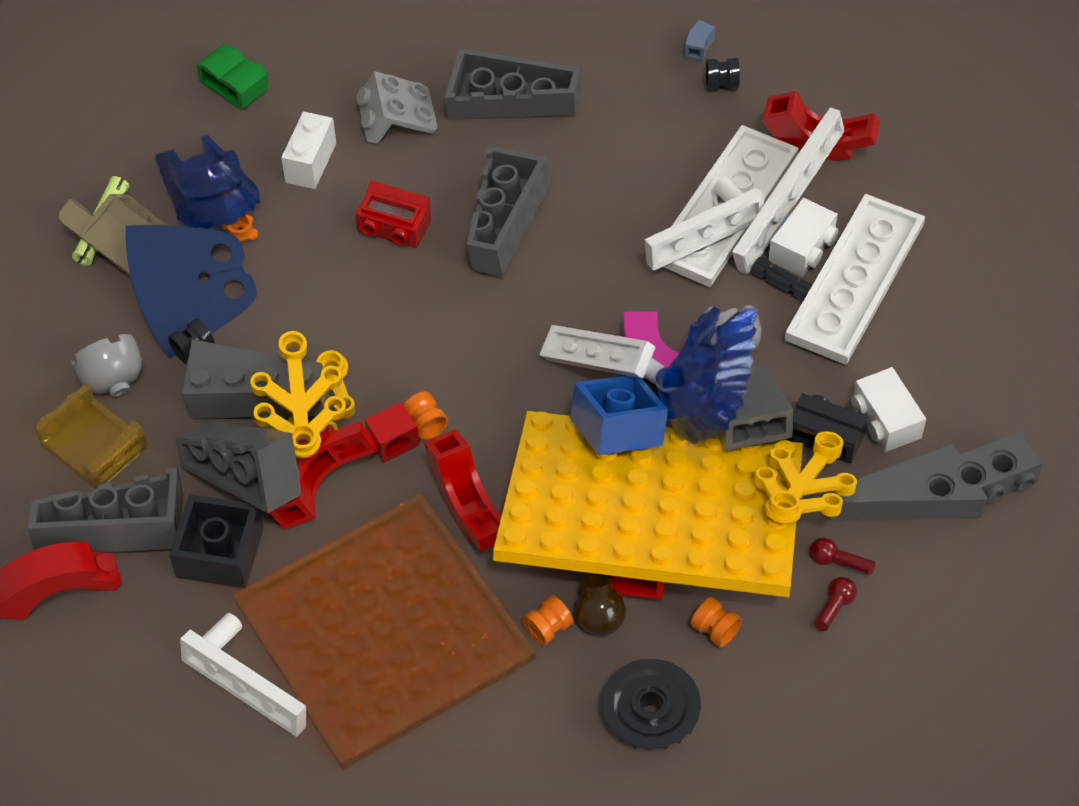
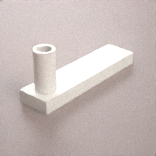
[644,176,764,271]
[539,325,671,387]
[180,613,306,737]

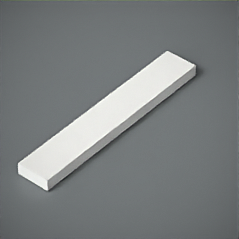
[732,107,844,274]

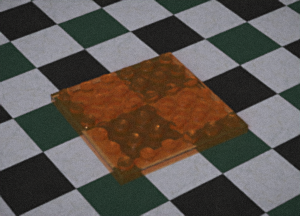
[233,494,536,770]

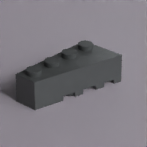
[444,48,582,120]
[467,145,552,277]
[182,340,330,419]
[175,420,302,513]
[27,466,183,552]

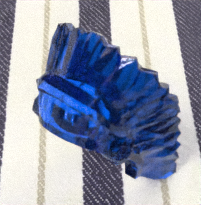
[155,134,260,229]
[655,307,757,444]

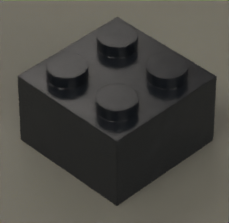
[169,494,264,588]

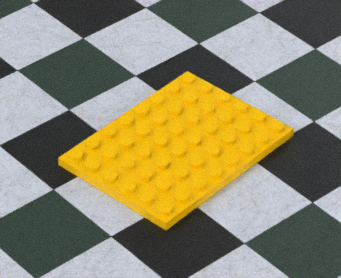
[493,411,803,597]

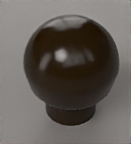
[575,574,626,636]

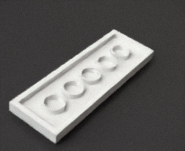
[663,125,799,287]
[785,194,925,365]

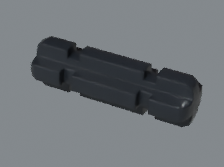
[751,257,812,301]

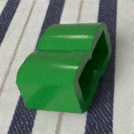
[197,44,269,109]

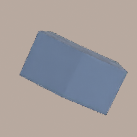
[684,20,716,61]

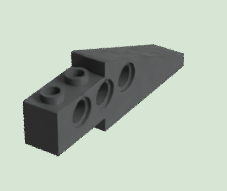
[826,431,1043,521]

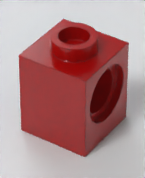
[364,402,420,463]

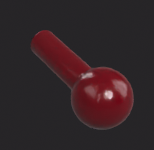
[809,537,876,575]
[814,577,857,632]

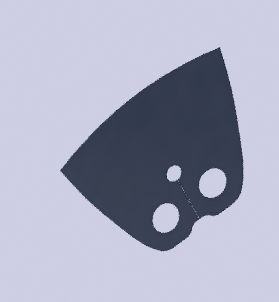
[125,225,257,358]

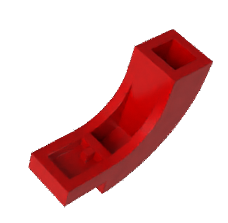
[762,91,880,161]
[270,421,377,530]
[424,429,502,551]
[0,541,123,620]

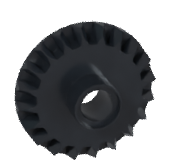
[602,659,701,751]

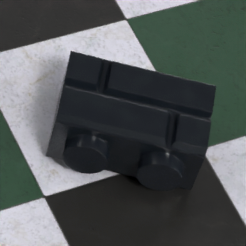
[786,393,868,464]

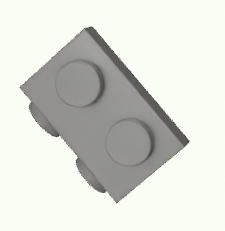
[357,71,438,144]

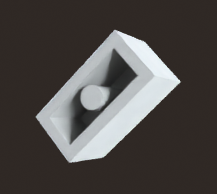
[281,112,336,189]
[769,198,839,278]
[851,367,926,452]

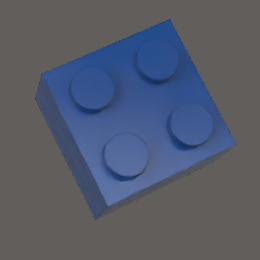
[570,376,668,455]

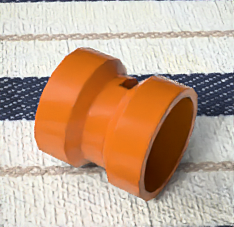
[404,391,449,440]
[522,595,573,646]
[691,597,742,648]

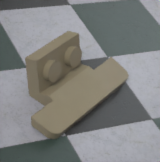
[59,194,170,276]

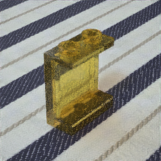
[35,385,149,489]

